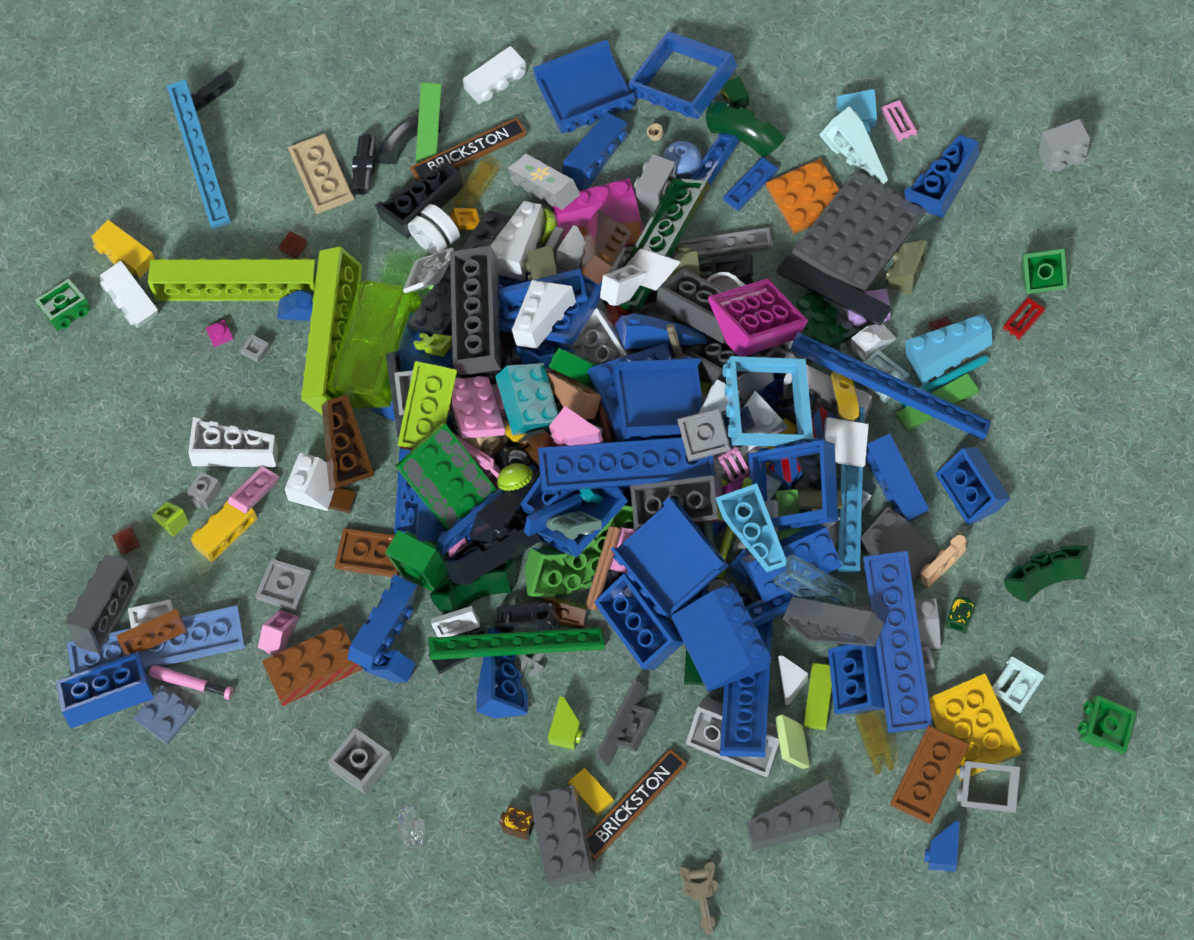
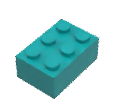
[495,363,558,435]

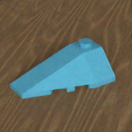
[716,484,788,572]

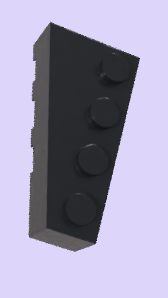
[375,162,465,239]
[444,517,540,585]

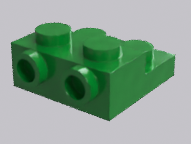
[34,279,92,331]
[1077,695,1137,754]

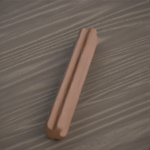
[585,526,621,610]

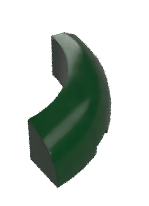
[705,102,786,157]
[1003,545,1089,603]
[430,559,516,614]

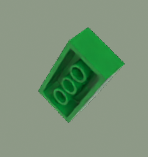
[385,530,449,591]

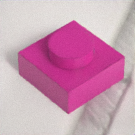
[206,320,233,348]

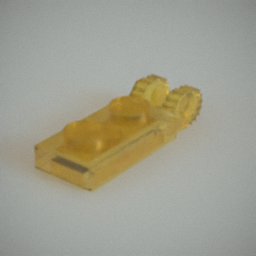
[454,160,499,208]
[855,710,894,774]

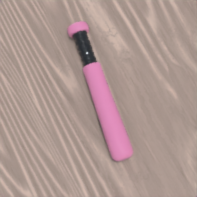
[149,665,233,700]

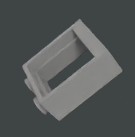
[957,761,1020,813]

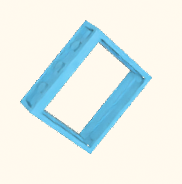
[723,356,813,446]

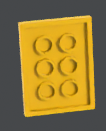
[929,674,1022,781]

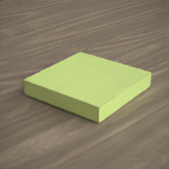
[775,715,810,769]

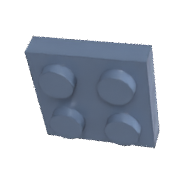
[133,685,196,745]

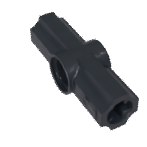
[351,134,376,195]

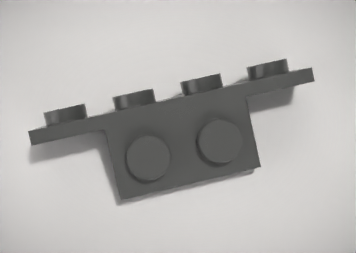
[596,680,655,766]

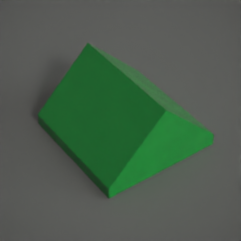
[1020,248,1068,294]

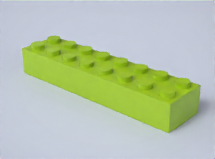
[301,246,362,415]
[148,258,317,301]

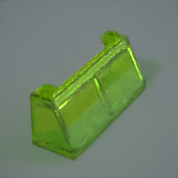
[327,280,422,409]

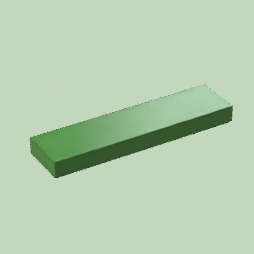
[416,82,441,164]
[896,373,979,432]

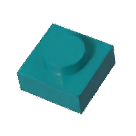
[579,489,604,505]

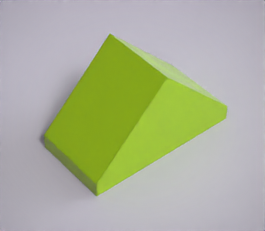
[151,502,189,537]

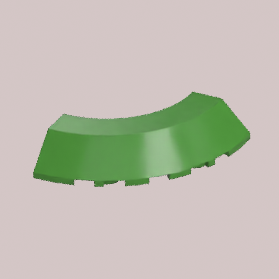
[525,503,635,597]

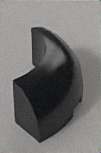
[376,111,444,164]

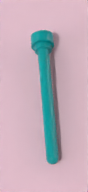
[899,355,989,408]

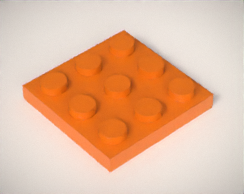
[766,159,840,234]

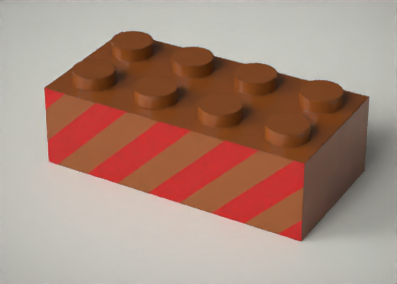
[262,624,362,707]

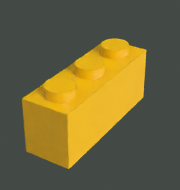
[91,220,155,279]
[191,501,257,563]

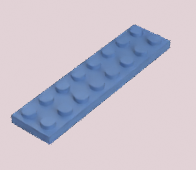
[67,606,245,676]

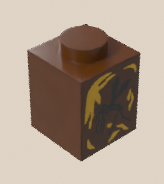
[499,806,535,841]

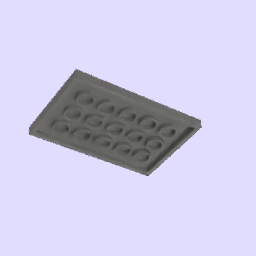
[792,169,927,293]

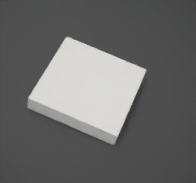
[823,417,869,467]

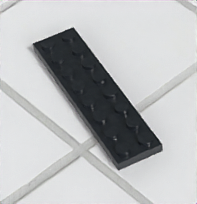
[407,211,512,336]

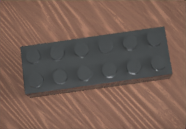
[450,246,501,375]

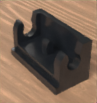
[796,453,839,490]

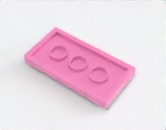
[451,376,505,438]

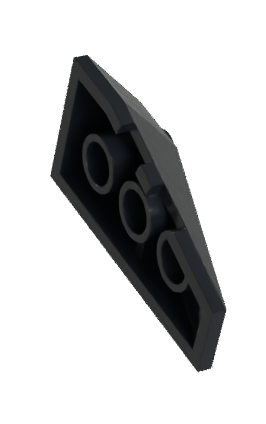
[469,469,540,543]

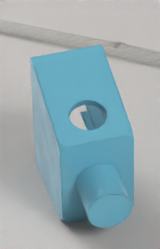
[836,89,877,137]

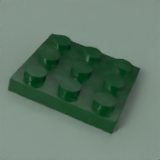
[791,292,858,348]

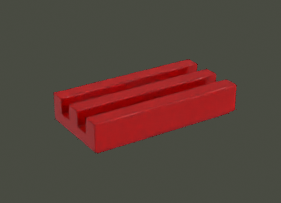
[1003,297,1045,340]

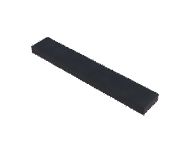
[776,254,891,326]

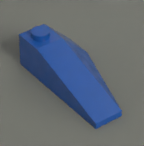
[615,314,707,349]
[477,627,528,718]

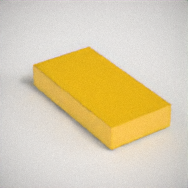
[568,768,614,816]

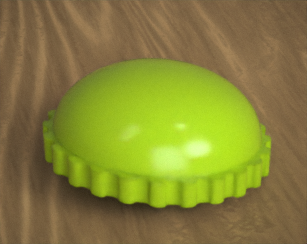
[538,208,557,243]
[497,463,533,491]

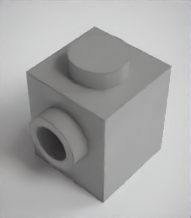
[187,471,222,509]

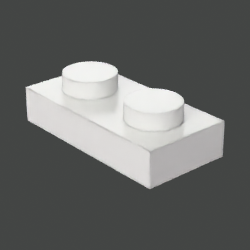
[128,599,173,628]
[431,606,480,637]

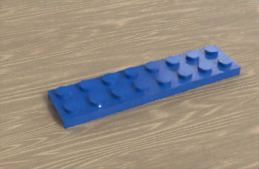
[538,438,715,493]
[863,551,933,733]
[720,619,773,757]

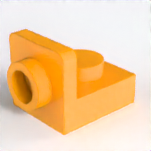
[449,208,480,231]

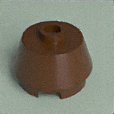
[518,429,557,470]

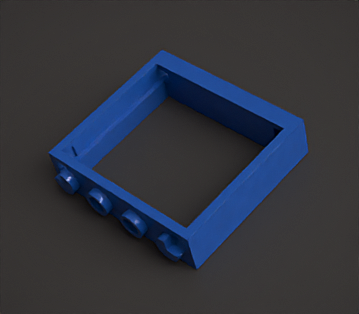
[629,31,737,120]
[749,438,838,531]

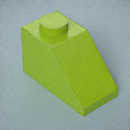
[548,696,583,750]

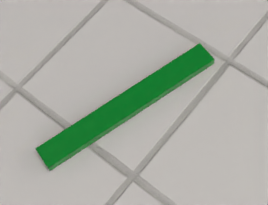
[428,627,605,660]

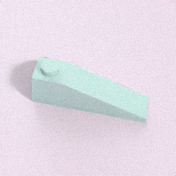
[819,107,888,185]

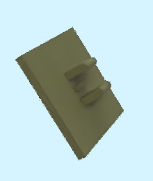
[797,486,843,511]

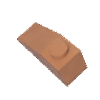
[545,369,601,419]

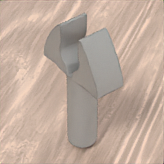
[521,653,545,677]

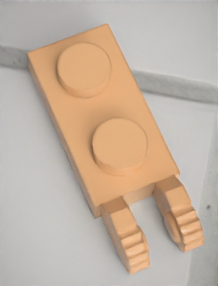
[921,535,966,588]

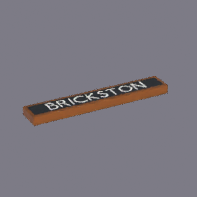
[410,117,527,182]
[587,749,687,861]

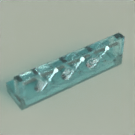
[773,554,856,607]

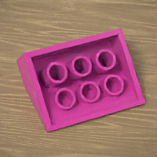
[551,178,644,247]
[708,279,808,357]

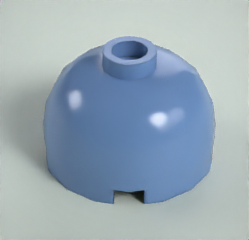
[663,141,702,179]

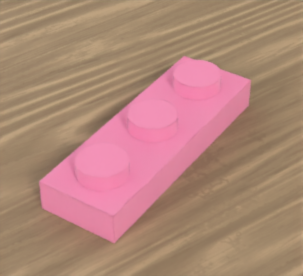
[228,466,280,514]

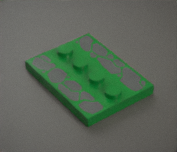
[395,423,496,531]

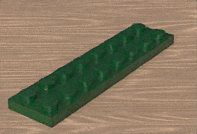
[603,178,710,311]

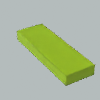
[804,663,832,730]

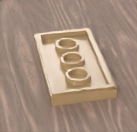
[288,133,354,214]

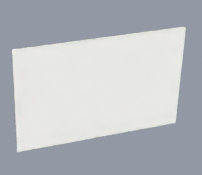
[626,249,681,290]

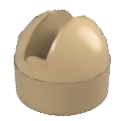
[647,123,664,141]

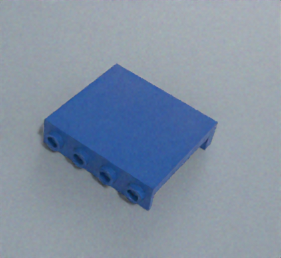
[533,40,635,134]
[612,356,703,442]
[537,486,628,557]
[611,497,729,617]

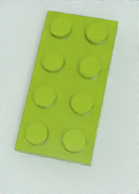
[398,361,457,449]

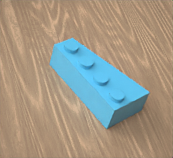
[905,314,992,386]

